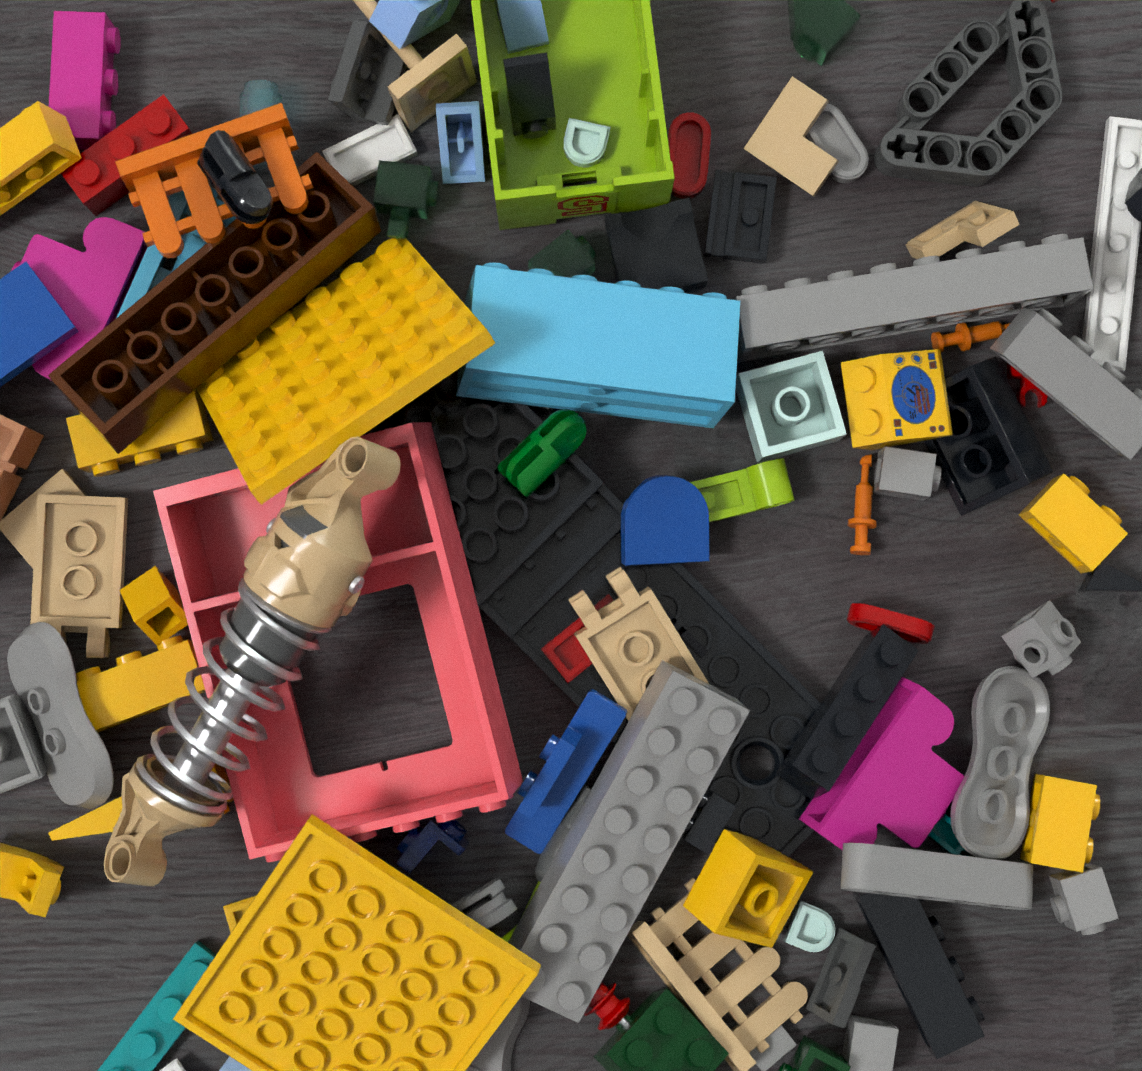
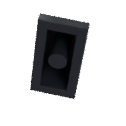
[503,52,556,139]

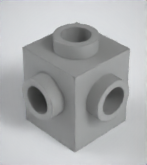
[1001,600,1081,678]

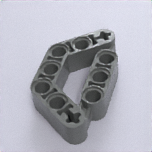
[874,0,1062,187]

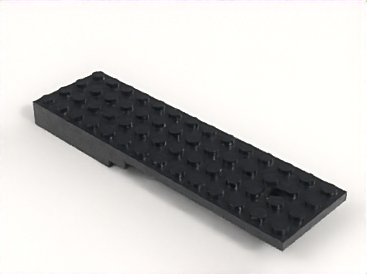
[362,370,821,857]

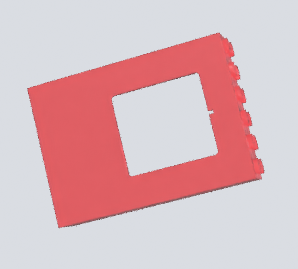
[153,422,523,862]

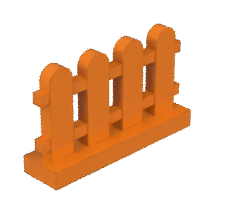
[115,103,313,258]

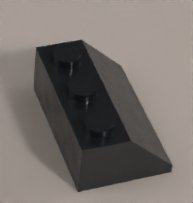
[924,356,1053,516]

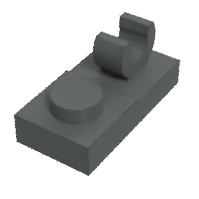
[806,927,882,1029]

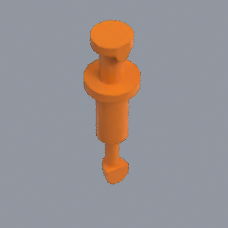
[931,321,1010,352]
[847,454,877,555]

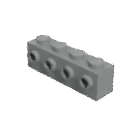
[990,307,1142,460]

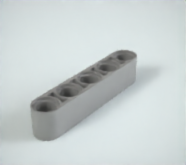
[841,843,1033,910]

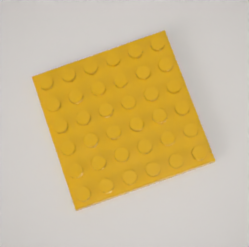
[196,234,495,505]
[173,814,541,1071]

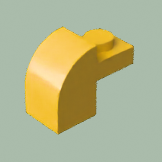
[0,843,64,917]

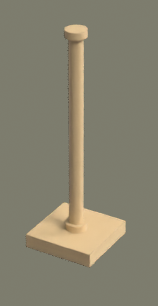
[353,0,477,132]

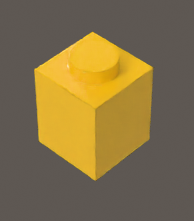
[119,565,188,646]

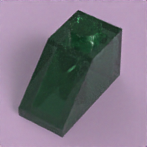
[788,0,861,66]

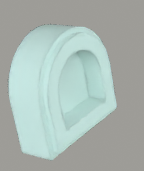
[564,118,611,168]
[784,900,835,952]

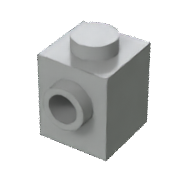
[1049,863,1119,935]

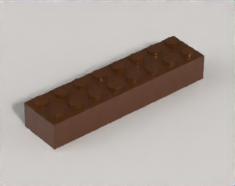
[48,152,381,454]

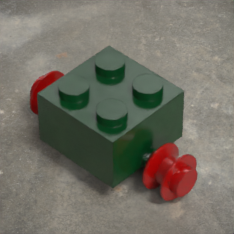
[584,982,729,1071]

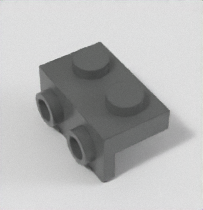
[328,20,408,125]

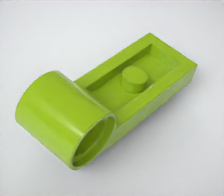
[690,458,795,523]

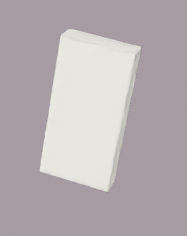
[322,114,418,187]

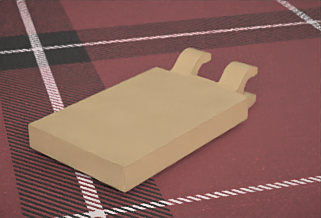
[30,494,128,658]
[568,567,709,721]

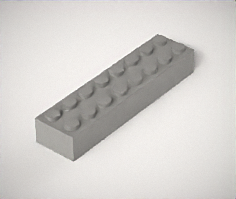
[735,234,1093,363]
[508,660,750,1023]

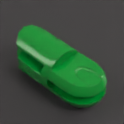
[497,409,587,497]

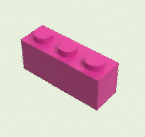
[49,11,121,150]

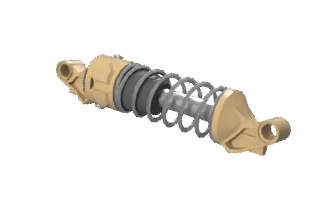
[104,436,401,886]

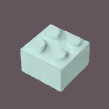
[736,351,847,463]

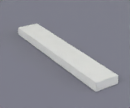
[1082,116,1142,373]

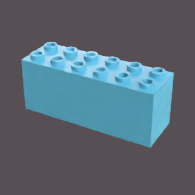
[456,263,741,428]

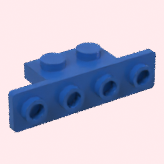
[505,689,627,854]

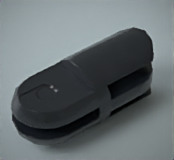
[197,130,273,224]

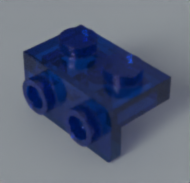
[396,816,470,874]

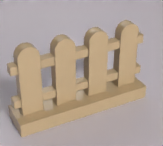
[627,878,808,1071]

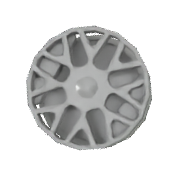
[452,877,517,929]

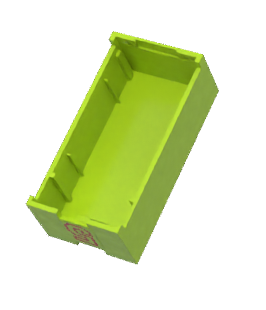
[471,0,675,230]

